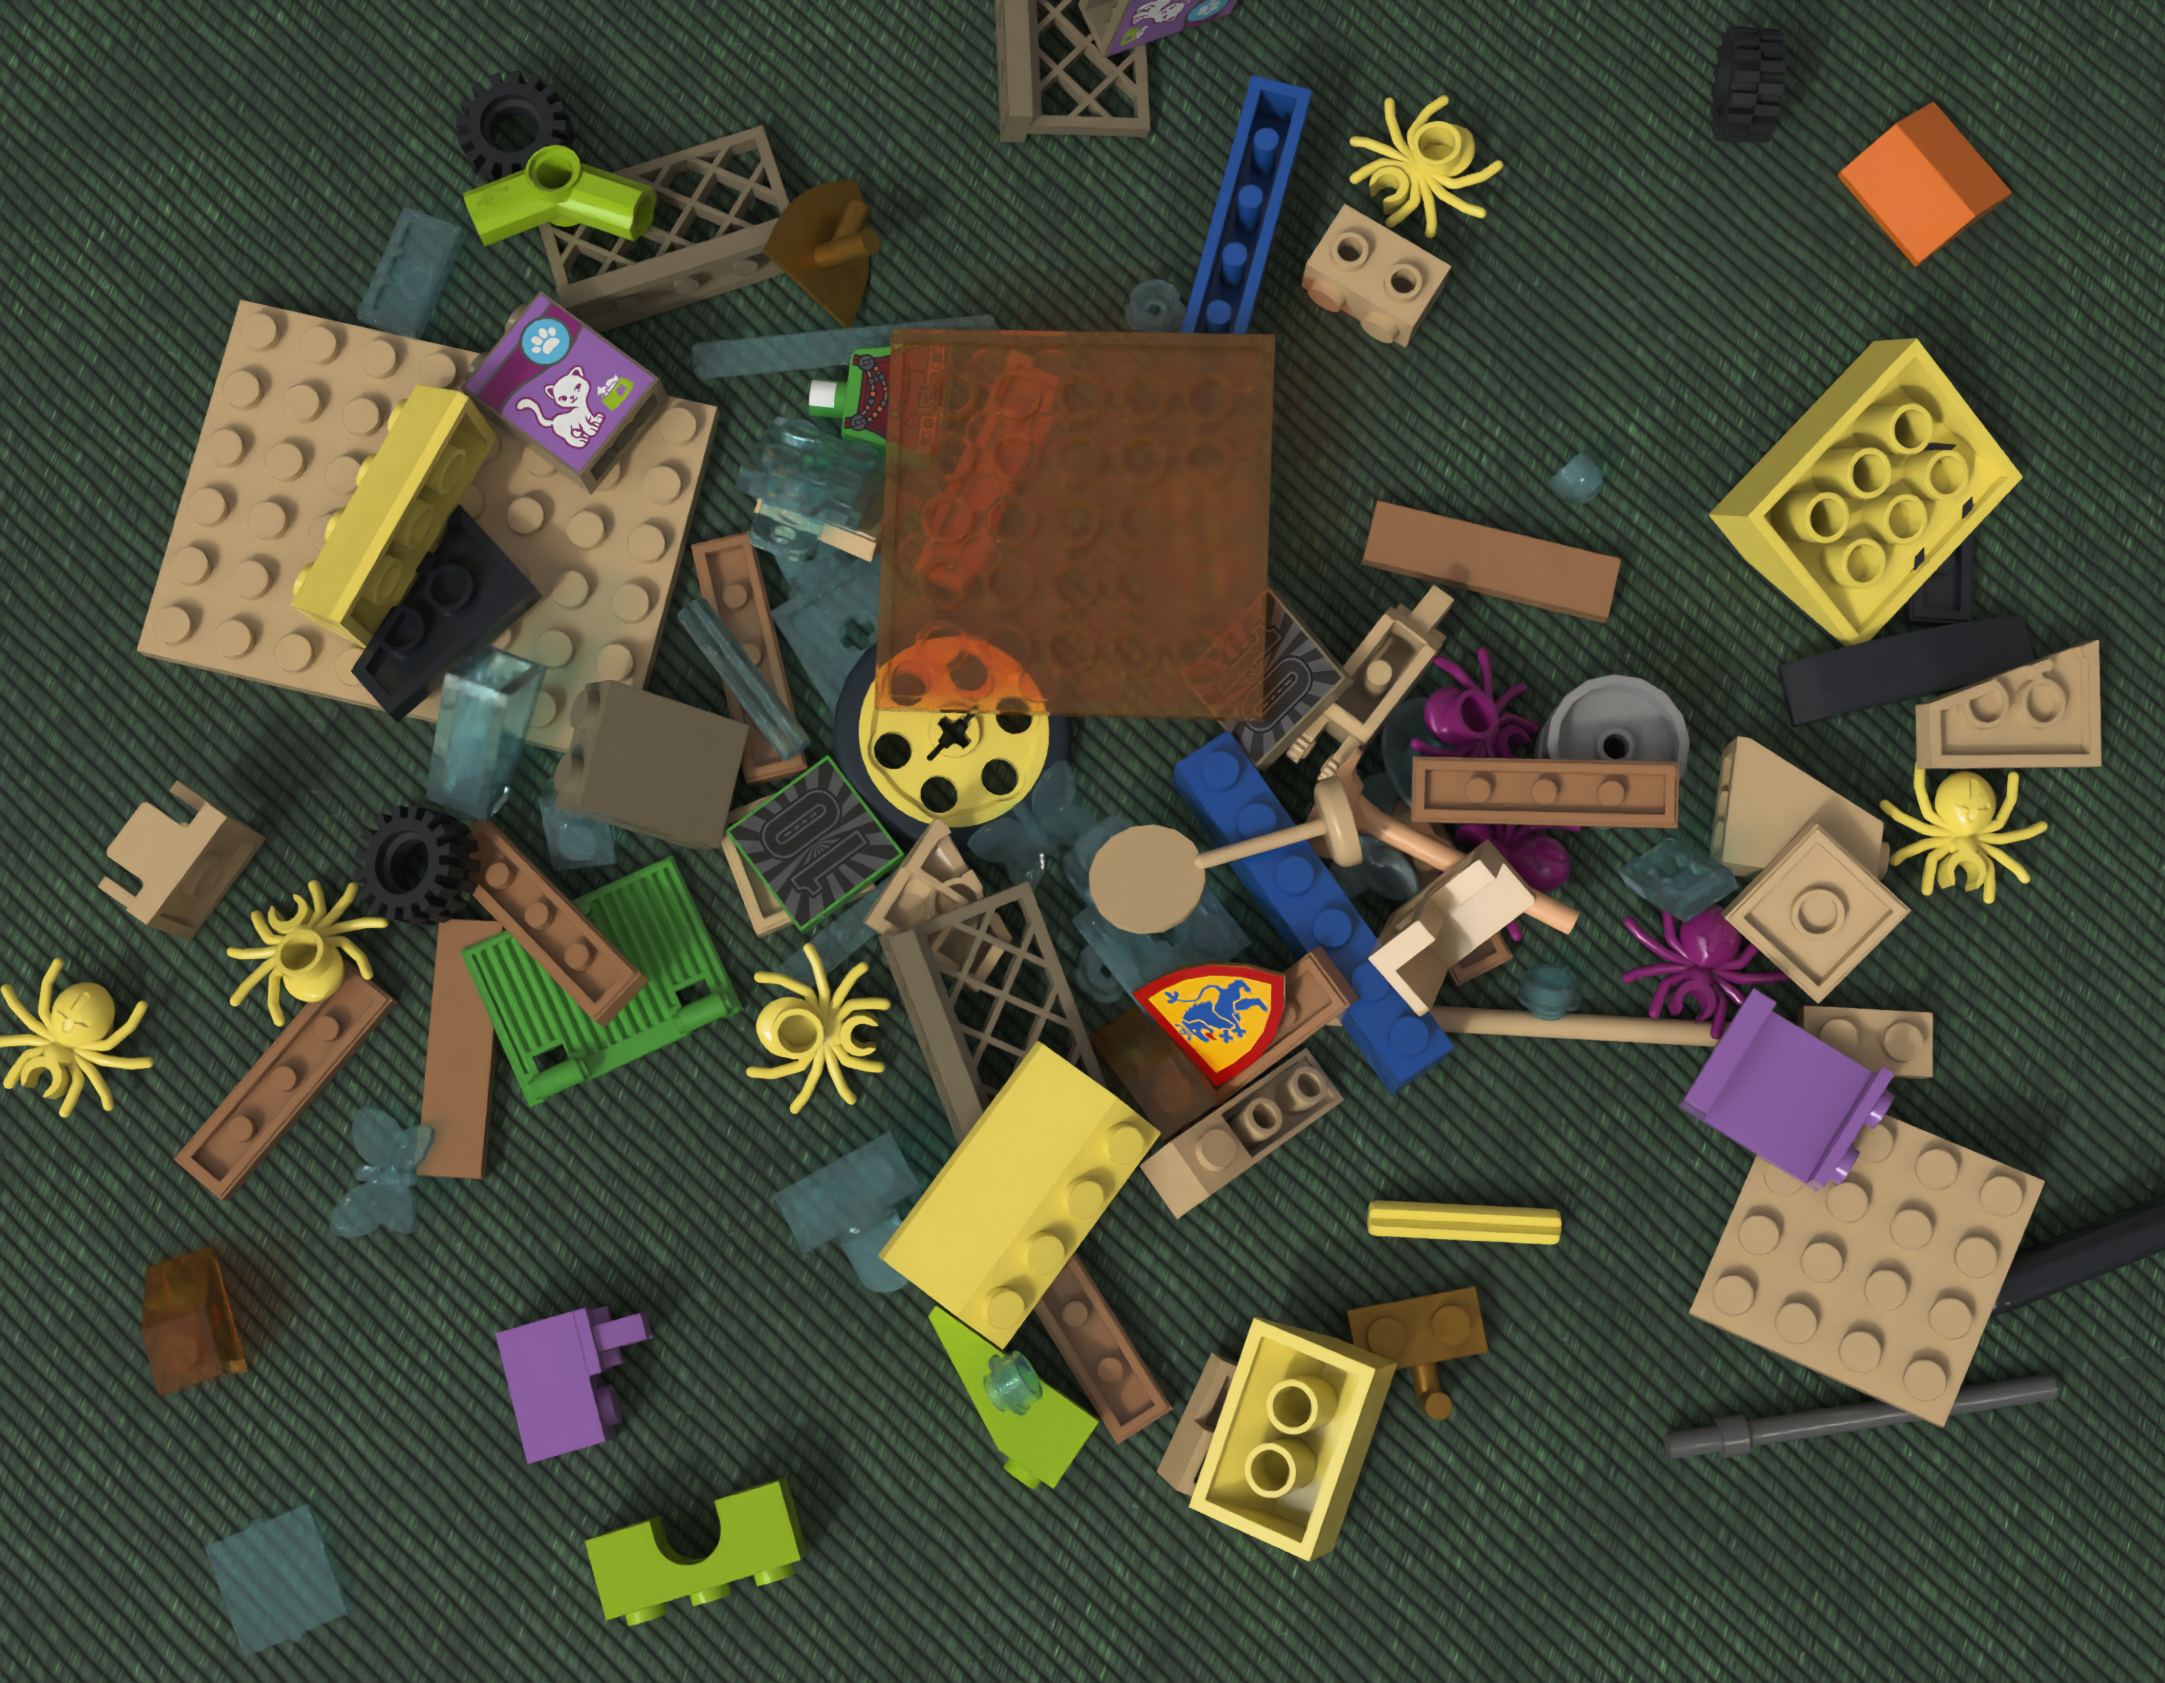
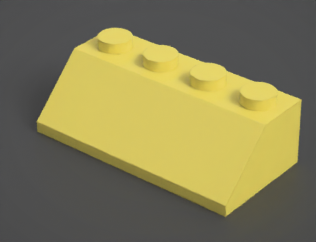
[290,384,497,649]
[878,1041,1161,1350]

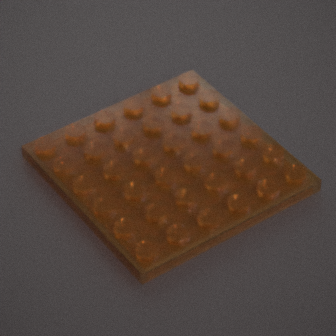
[874,328,1275,722]

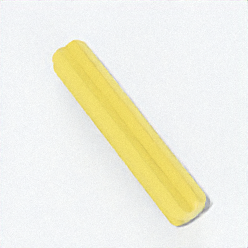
[1367,1200,1562,1245]

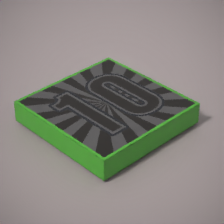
[725,755,905,935]

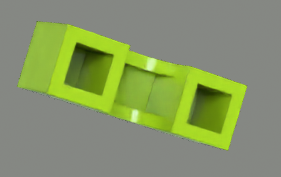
[585,1476,808,1626]

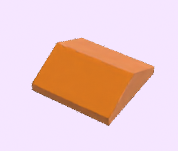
[1838,101,2012,268]

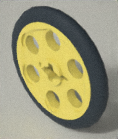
[833,614,1073,853]

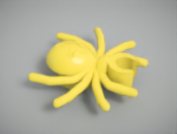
[1350,95,1504,238]
[1879,761,2048,904]
[227,880,389,1027]
[746,943,891,1114]
[0,958,154,1118]

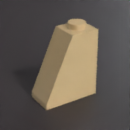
[1708,736,1890,880]

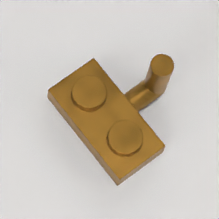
[1345,1287,1489,1420]

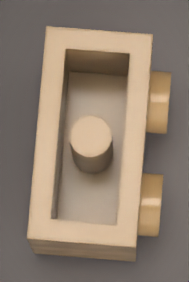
[1301,204,1451,348]

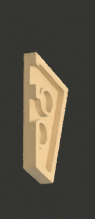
[1915,640,2102,769]

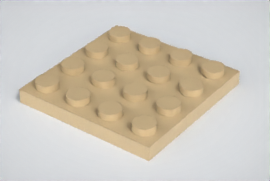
[1689,1115,2045,1428]

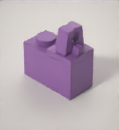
[495,1306,653,1464]

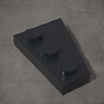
[351,504,543,723]

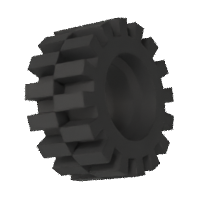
[1710,26,1786,143]
[456,71,575,184]
[354,805,481,926]

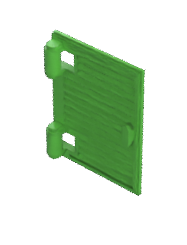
[460,856,744,1108]

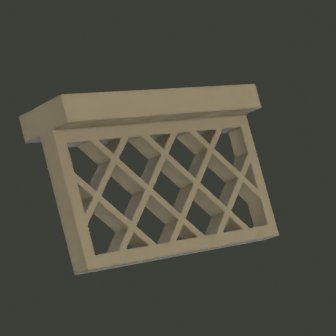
[994,0,1150,143]
[538,125,790,333]
[878,881,1108,1147]

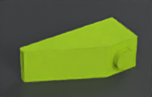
[928,1305,1099,1490]

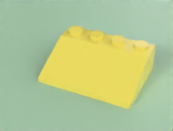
[1708,338,2023,647]

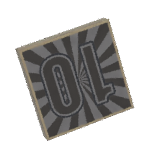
[1182,587,1355,771]

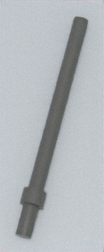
[1664,1373,2058,1460]

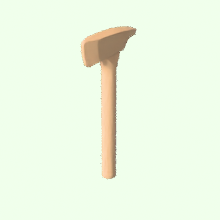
[1305,747,1580,935]

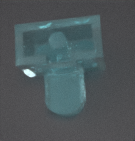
[773,1131,925,1293]

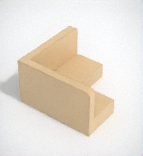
[1368,839,1536,1017]

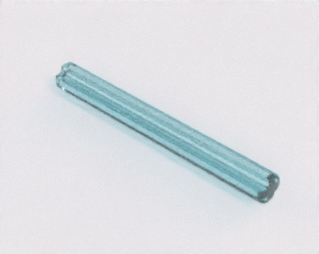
[692,314,998,380]

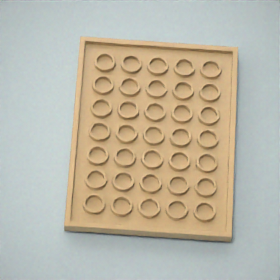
[136,300,720,753]

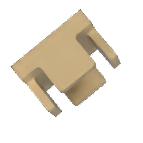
[98,780,266,941]

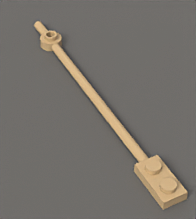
[1326,1006,1933,1079]

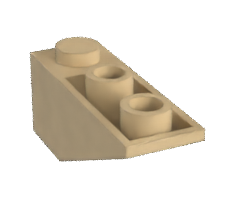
[1140,1047,1344,1219]

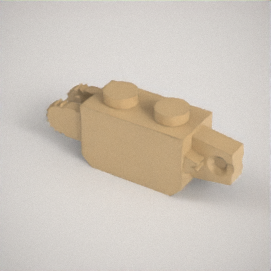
[1286,585,1454,780]

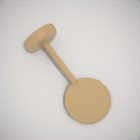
[1089,775,1363,934]

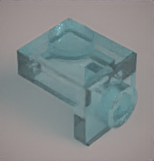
[539,774,619,871]

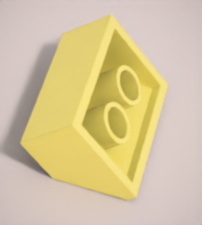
[1189,1317,1398,1562]

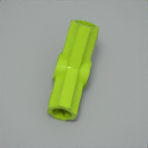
[463,145,657,246]

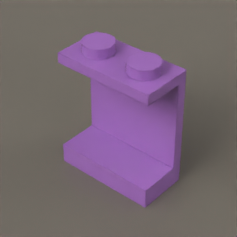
[1678,988,1895,1192]

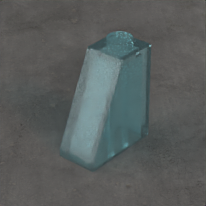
[425,645,548,822]

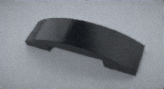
[1777,615,2035,728]

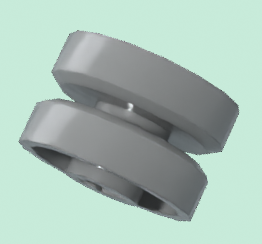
[1533,674,1690,829]

